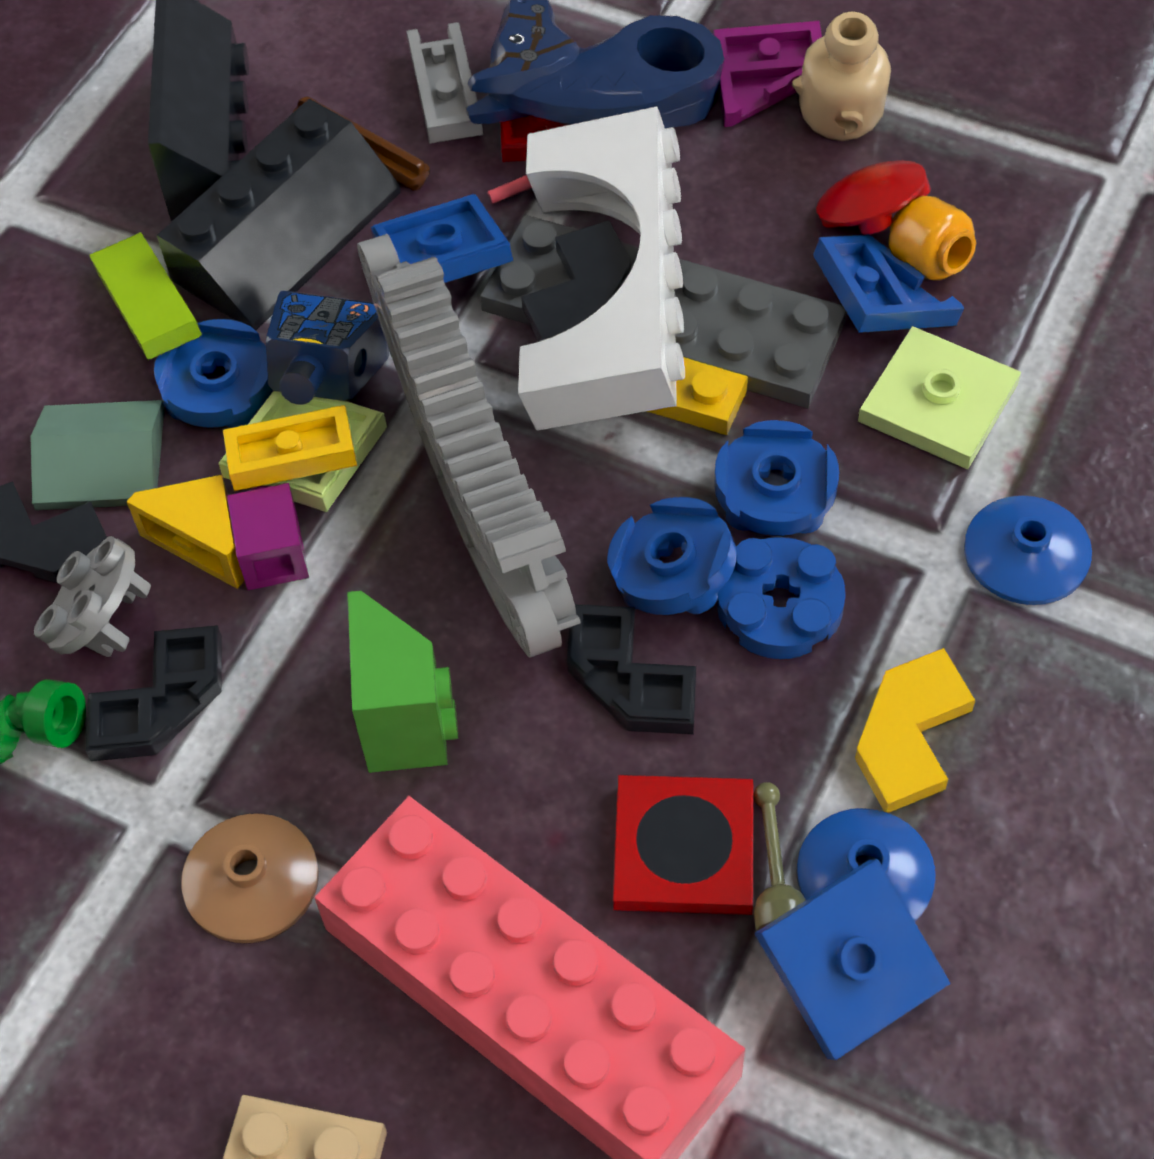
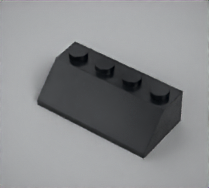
[148,0,249,222]
[157,99,401,330]

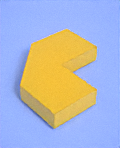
[855,648,976,813]

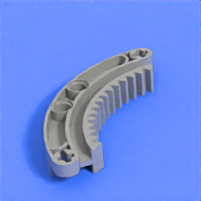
[357,234,581,657]

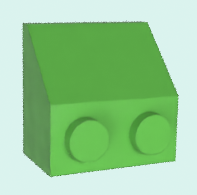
[348,591,458,773]

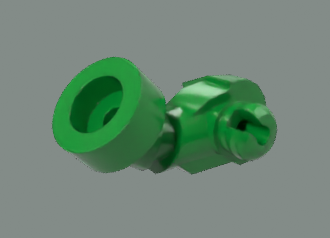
[0,679,86,764]

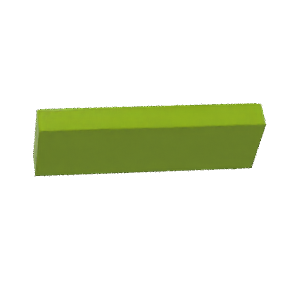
[89,232,202,360]

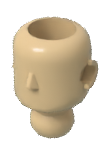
[792,12,891,141]

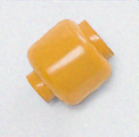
[889,196,976,280]

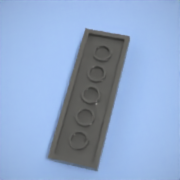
[480,214,847,409]

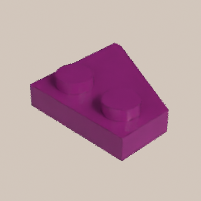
[713,21,822,127]

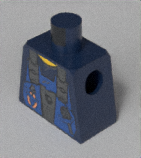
[266,290,390,405]

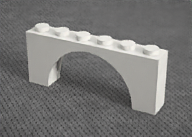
[518,107,685,431]

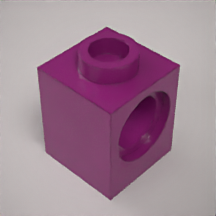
[227,483,309,591]

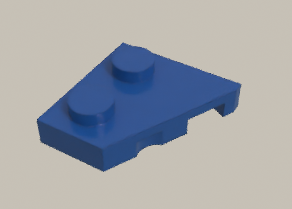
[813,235,964,332]

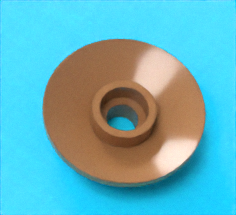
[181,814,319,943]

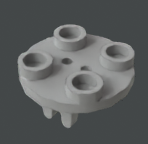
[34,536,151,657]

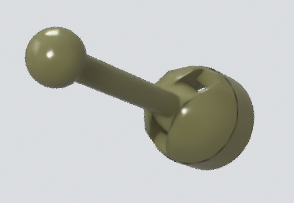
[753,782,805,932]

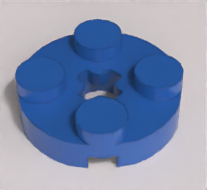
[154,319,273,428]
[714,420,839,536]
[607,497,737,615]
[717,537,845,659]

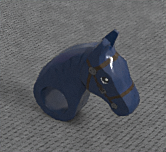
[466,0,724,129]

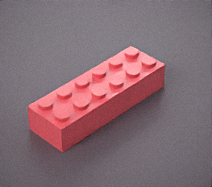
[314,796,745,1159]

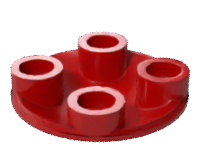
[817,160,931,234]

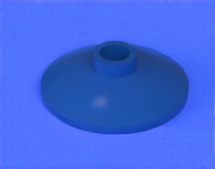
[964,496,1092,605]
[797,808,935,922]

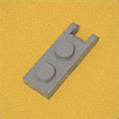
[406,22,483,143]

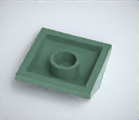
[31,400,165,510]

